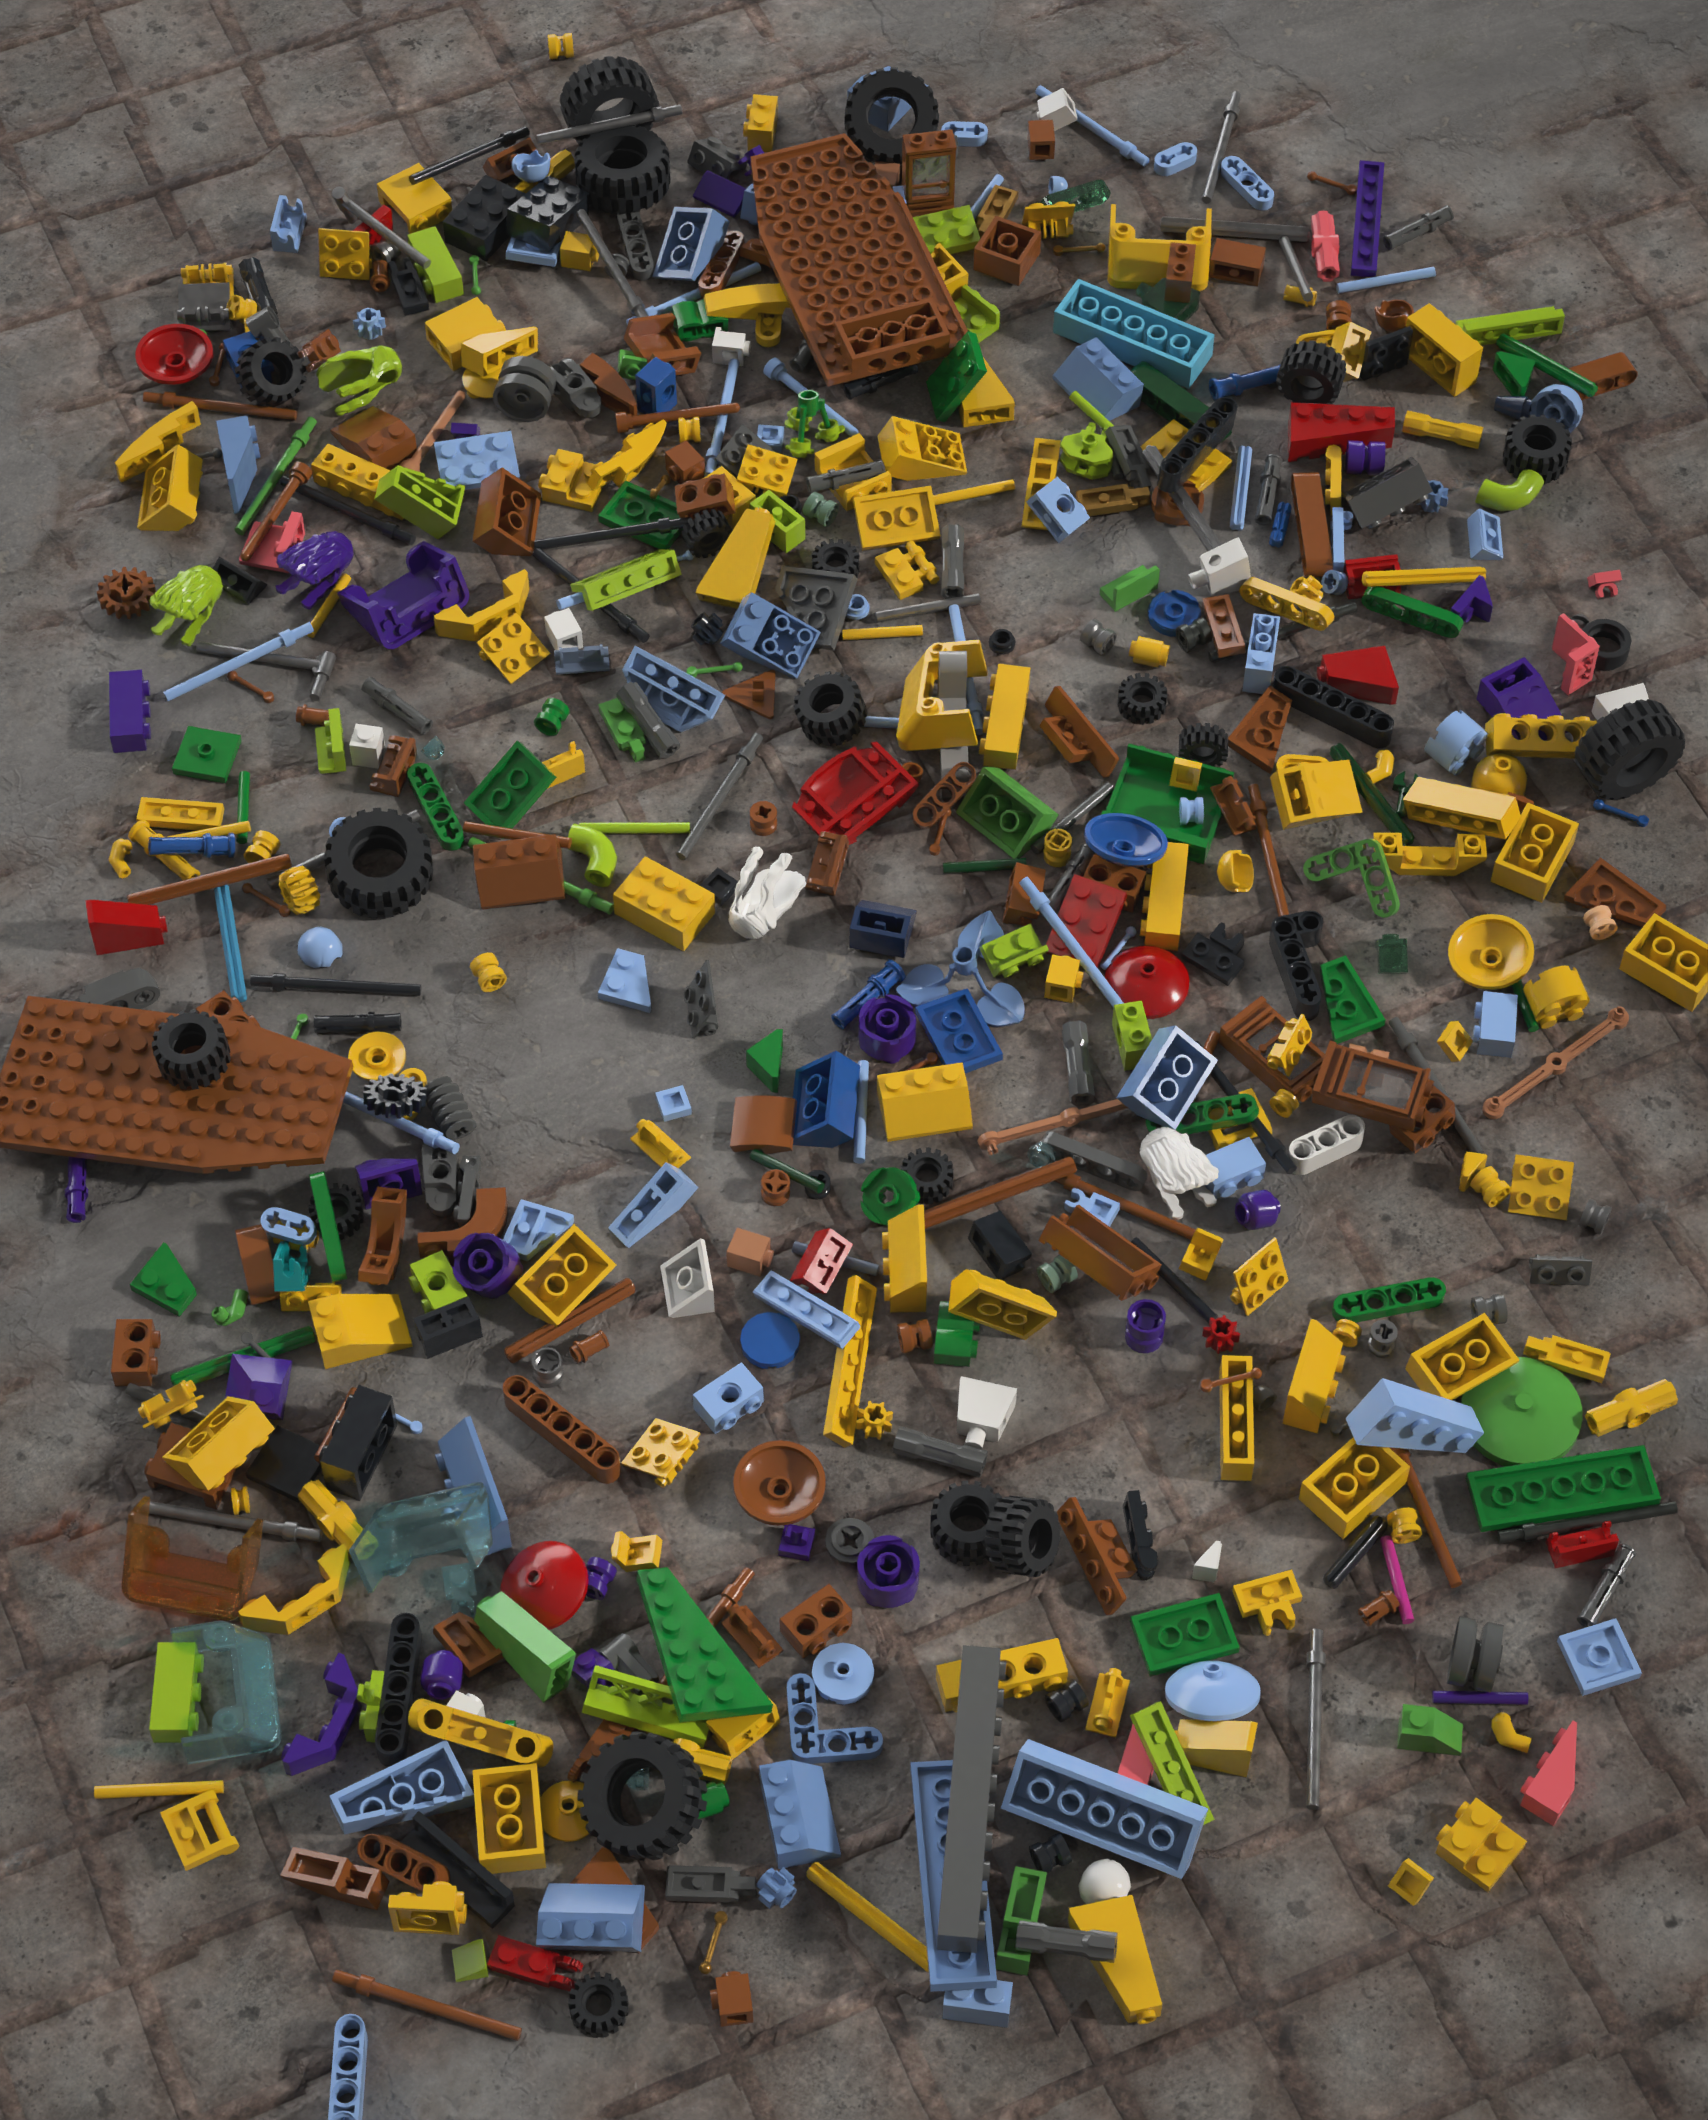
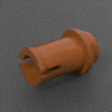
[370,260,390,292]
[296,704,329,726]
[569,1330,610,1363]
[1358,1590,1400,1626]

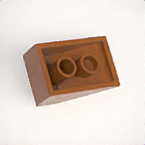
[330,406,417,471]

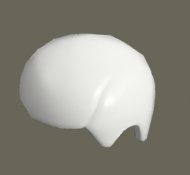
[1078,1859,1131,1904]

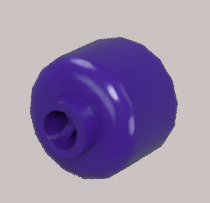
[1235,1190,1281,1230]
[420,1650,464,1700]

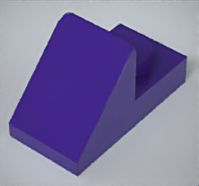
[1451,575,1493,623]

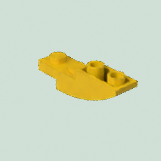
[587,419,667,491]

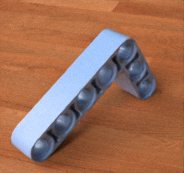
[328,2014,368,2120]

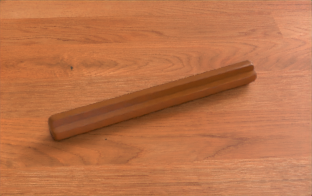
[504,1278,635,1363]

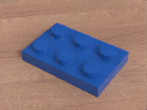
[915,988,1003,1073]

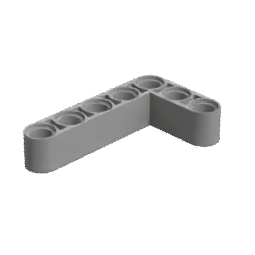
[938,651,969,798]

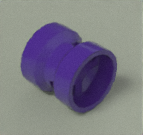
[586,1557,617,1600]

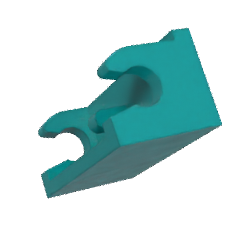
[273,1241,311,1291]

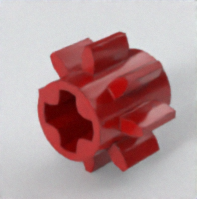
[1202,1315,1240,1354]

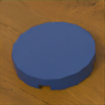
[1148,590,1201,637]
[740,1312,800,1369]

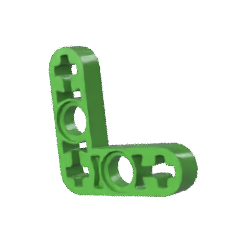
[1303,839,1400,918]

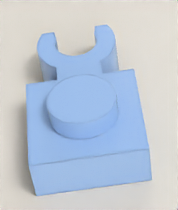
[1064,1188,1120,1227]

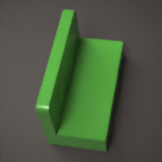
[1099,565,1160,612]

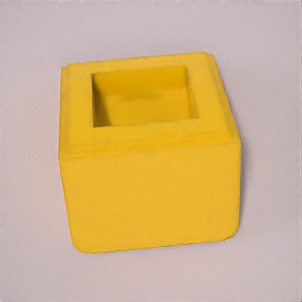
[1459,1151,1487,1192]

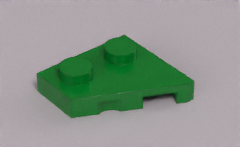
[130,1242,197,1317]

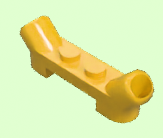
[408,1699,554,1768]

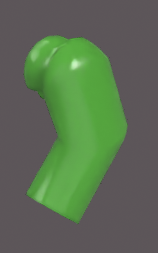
[211,1289,249,1326]

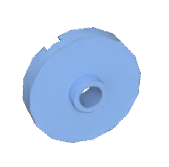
[812,1643,874,1705]

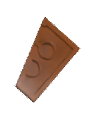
[1228,686,1292,774]
[1564,857,1666,927]
[570,1847,659,1953]

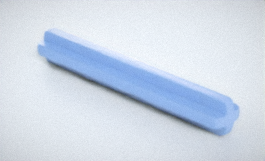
[1229,445,1252,531]

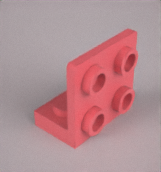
[239,511,305,573]
[1552,613,1600,695]

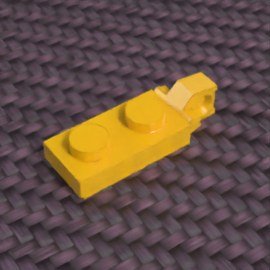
[1523,1335,1611,1383]

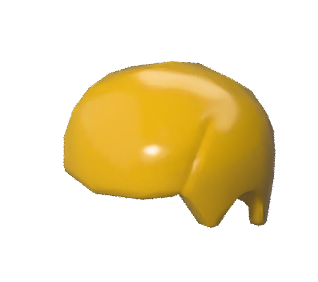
[1217,850,1254,892]

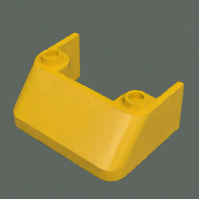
[1107,204,1212,292]
[896,640,988,751]

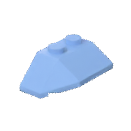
[622,646,725,733]

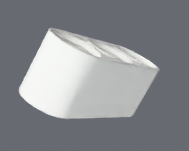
[1288,1115,1365,1175]

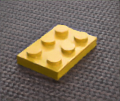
[1140,419,1232,492]
[853,486,941,551]

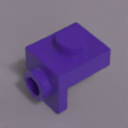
[571,1648,615,1689]

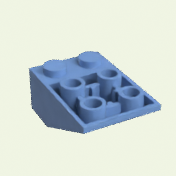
[720,592,821,679]

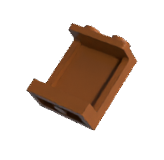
[624,313,701,375]
[144,1423,237,1510]

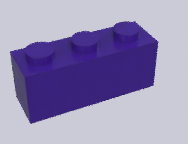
[109,669,151,753]

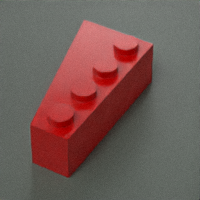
[1288,402,1395,462]

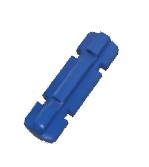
[1269,502,1292,548]

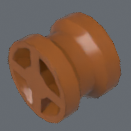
[750,801,777,836]
[761,1169,790,1206]

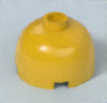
[1471,753,1527,796]

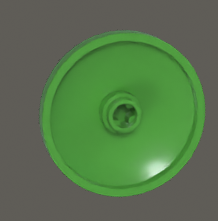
[1461,1357,1583,1466]

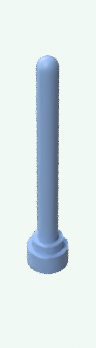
[763,357,859,437]

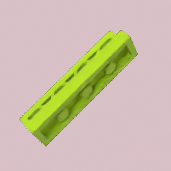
[1456,306,1565,345]
[570,549,682,611]
[581,1665,709,1748]

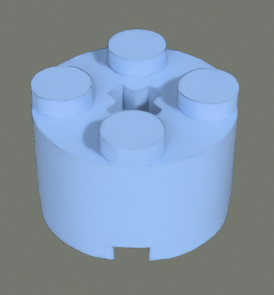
[1424,710,1488,776]

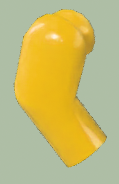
[109,838,133,879]
[1491,1712,1531,1753]

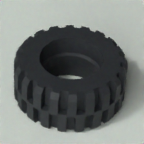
[560,56,659,144]
[844,67,939,164]
[574,125,671,214]
[1575,699,1685,800]
[324,807,433,919]
[578,1732,707,1861]

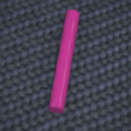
[1380,1536,1414,1624]

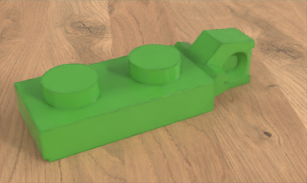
[598,698,646,763]

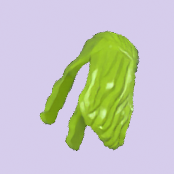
[316,345,402,416]
[149,565,223,646]

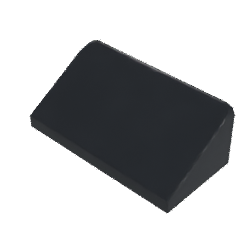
[212,557,267,604]

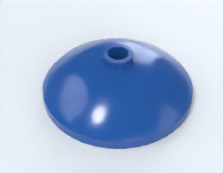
[1084,813,1168,867]

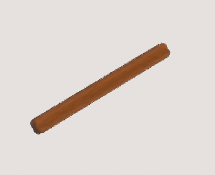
[127,854,292,905]
[924,1157,1077,1229]

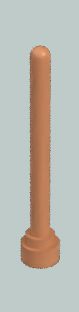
[399,390,466,472]

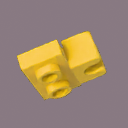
[1232,1569,1302,1636]

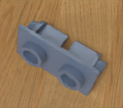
[554,644,610,675]

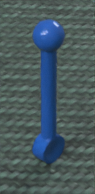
[1593,799,1649,827]

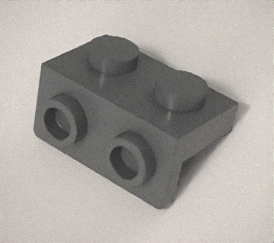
[687,137,748,180]

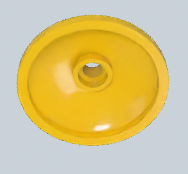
[1448,914,1534,990]

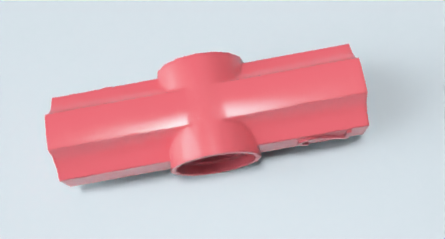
[1311,211,1340,282]

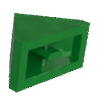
[1493,351,1536,396]
[746,1029,783,1093]

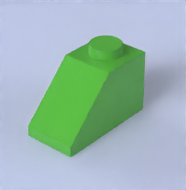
[1397,1704,1463,1756]

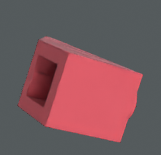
[1520,1721,1577,1826]

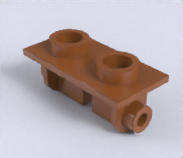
[1210,776,1257,836]
[721,1604,784,1668]

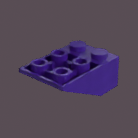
[1476,657,1568,741]

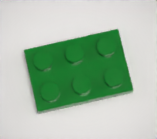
[926,331,987,422]
[598,481,684,549]
[464,741,557,839]
[1130,1593,1240,1677]

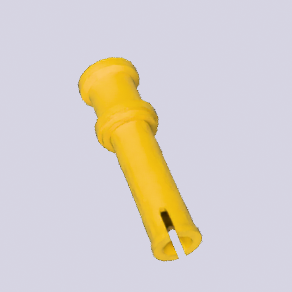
[128,820,200,880]

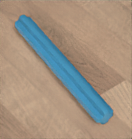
[214,885,247,1002]

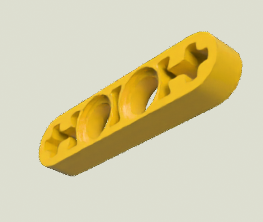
[1239,577,1334,631]

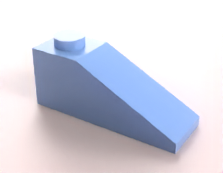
[608,1162,699,1248]

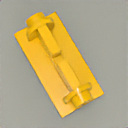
[1267,1014,1312,1076]
[630,1119,691,1168]
[280,1281,342,1311]
[138,1380,204,1429]
[1085,1668,1130,1738]

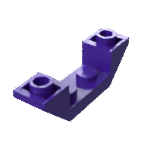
[281,1652,362,1776]

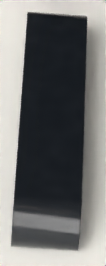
[1157,397,1238,493]
[1273,666,1394,749]
[375,1613,422,1767]

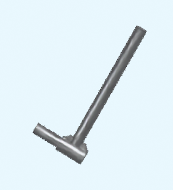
[332,187,431,269]
[196,641,336,701]

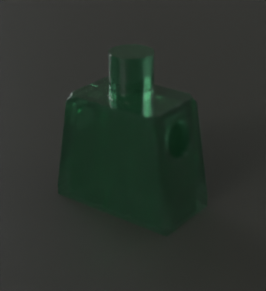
[1136,278,1200,322]

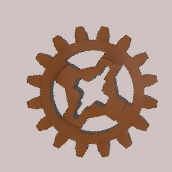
[97,567,156,619]

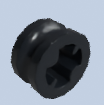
[805,1170,831,1200]

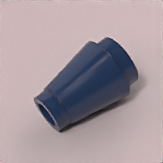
[1494,396,1532,420]

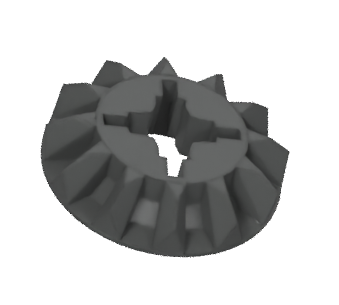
[825,1518,874,1565]

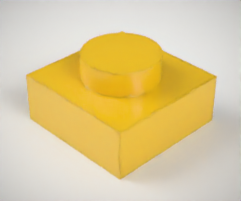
[1169,757,1202,791]
[1437,1021,1473,1062]
[1388,1858,1434,1906]

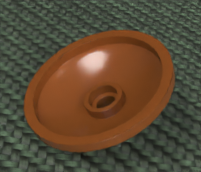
[733,1440,826,1526]

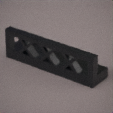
[401,1811,515,1929]

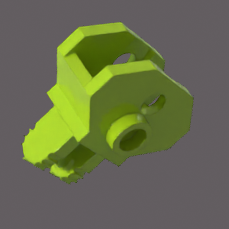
[1059,422,1113,480]

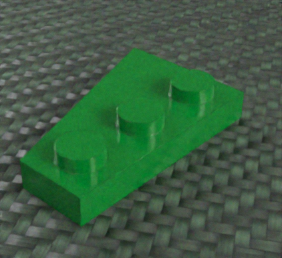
[1320,955,1386,1044]

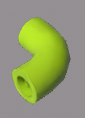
[1475,469,1544,511]
[568,823,617,887]

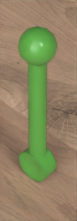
[469,255,481,295]
[687,662,743,677]
[291,1014,308,1040]

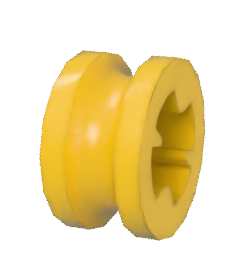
[1269,1089,1299,1118]
[1332,1319,1362,1347]
[231,1486,250,1515]

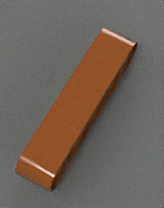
[1291,472,1333,578]
[503,1375,621,1484]

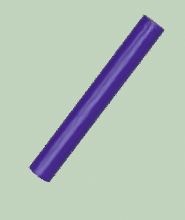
[1432,1691,1528,1705]

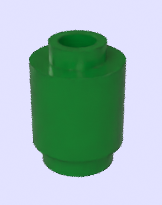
[698,1781,730,1819]

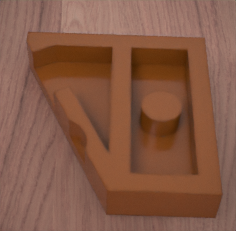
[433,1612,504,1678]

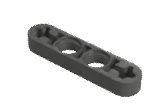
[616,211,654,281]
[1038,1131,1148,1191]

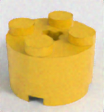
[1523,965,1590,1029]

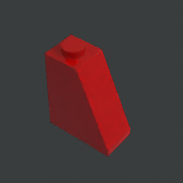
[1317,645,1399,705]
[85,900,168,955]

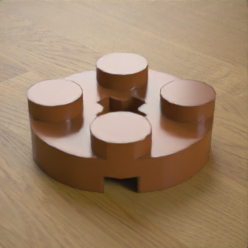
[1151,480,1204,526]

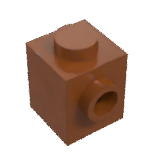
[1027,120,1055,160]
[665,441,705,484]
[710,1971,753,2027]

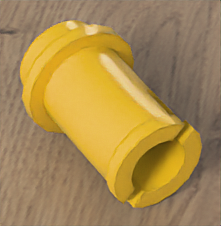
[1283,284,1317,308]

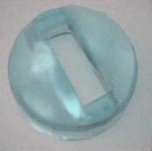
[421,736,445,760]
[626,1767,649,1791]

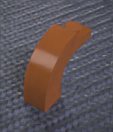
[358,1187,407,1285]
[418,1187,508,1266]

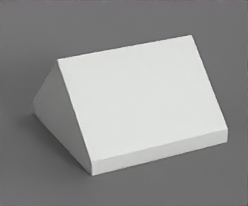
[660,1238,715,1318]

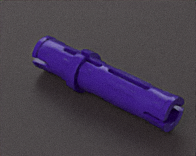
[65,1157,89,1223]

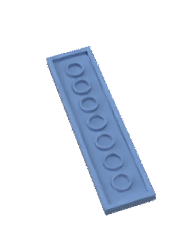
[910,1760,997,1992]

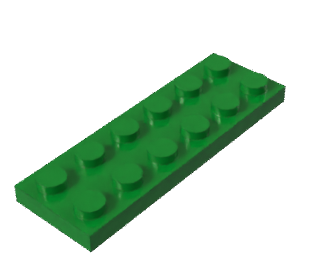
[1465,1445,1661,1532]

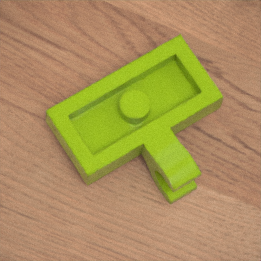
[357,1670,385,1742]

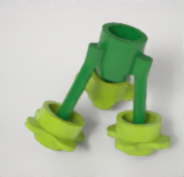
[784,390,845,458]

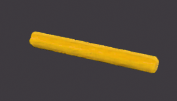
[1362,567,1486,587]
[806,1862,929,1972]

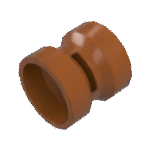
[1326,300,1352,330]
[897,1319,933,1353]

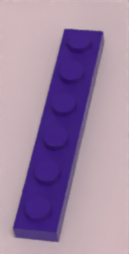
[1350,160,1384,277]

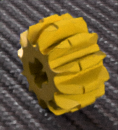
[278,865,321,915]

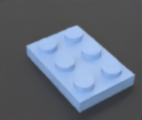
[434,431,520,490]

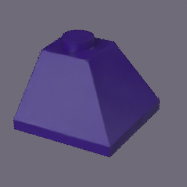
[355,1158,423,1210]
[225,1354,292,1421]

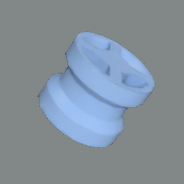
[1179,797,1204,825]

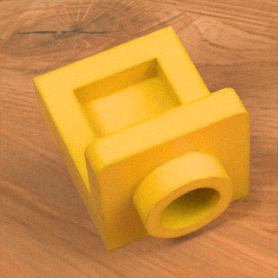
[1179,1228,1223,1281]
[611,1531,662,1572]

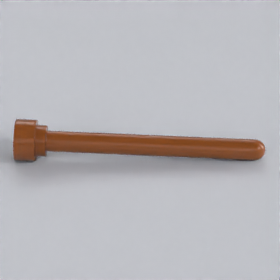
[615,403,740,433]
[240,462,313,561]

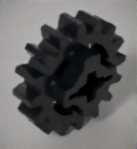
[363,1073,427,1119]

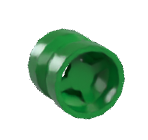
[534,698,570,736]

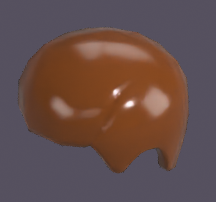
[1375,299,1415,332]

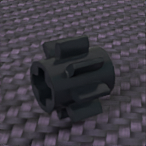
[691,612,724,646]

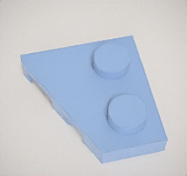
[598,948,651,1013]
[503,1199,574,1261]

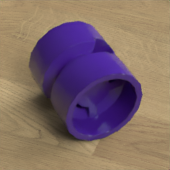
[1345,440,1385,475]
[1125,1299,1166,1353]

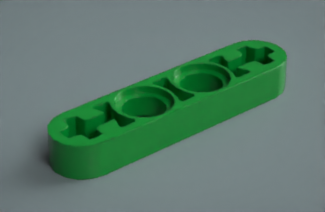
[1361,586,1464,638]
[407,763,464,851]
[1146,1094,1259,1135]
[309,1171,348,1283]
[1332,1277,1446,1323]

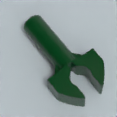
[1392,771,1418,818]

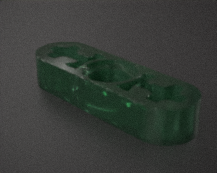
[1040,180,1111,212]

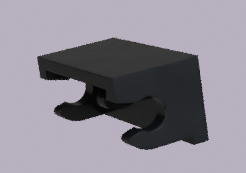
[968,1210,1032,1280]
[413,1296,483,1359]

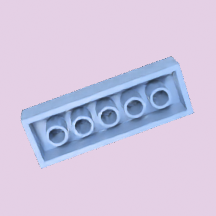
[1001,1739,1208,1879]

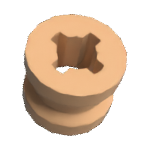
[1583,905,1618,940]

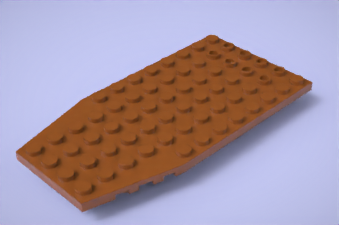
[751,133,968,387]
[0,996,354,1174]

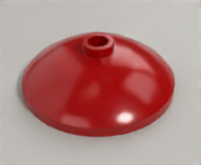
[135,324,213,385]
[1105,946,1190,1019]
[500,1541,588,1630]

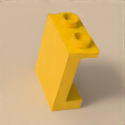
[377,163,452,234]
[425,297,506,371]
[815,433,892,512]

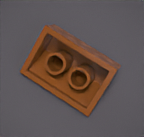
[473,468,541,556]
[473,834,565,910]

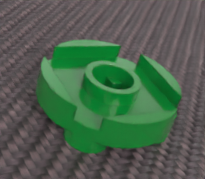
[860,1167,920,1226]

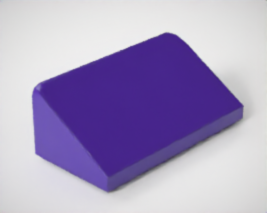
[693,170,746,217]

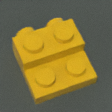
[538,449,603,512]
[1436,1798,1527,1892]
[388,1881,467,1935]

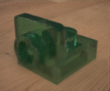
[1375,934,1408,974]

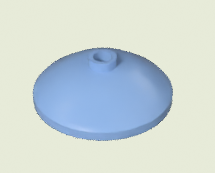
[1165,1661,1260,1721]

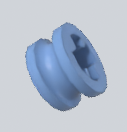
[1321,570,1348,595]

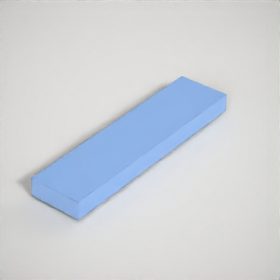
[753,1270,861,1349]

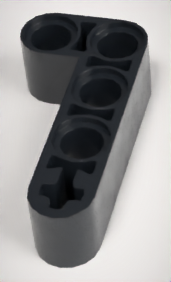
[1269,911,1324,1021]

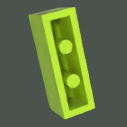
[407,226,464,303]
[149,1642,204,1743]

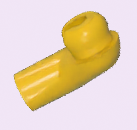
[1365,750,1395,784]

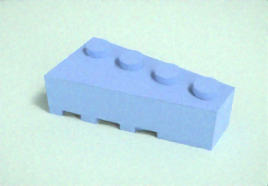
[1345,1378,1484,1453]
[329,1740,475,1835]

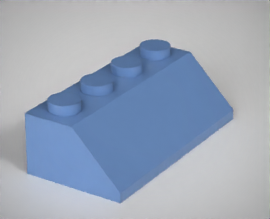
[435,1416,512,1559]

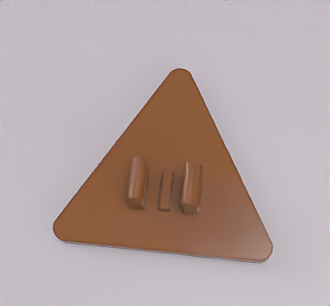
[722,670,776,719]

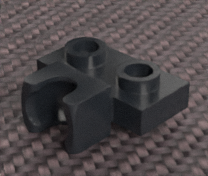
[1181,922,1244,986]

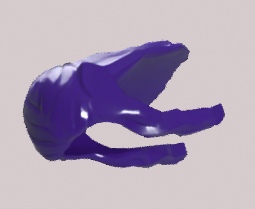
[275,531,354,610]

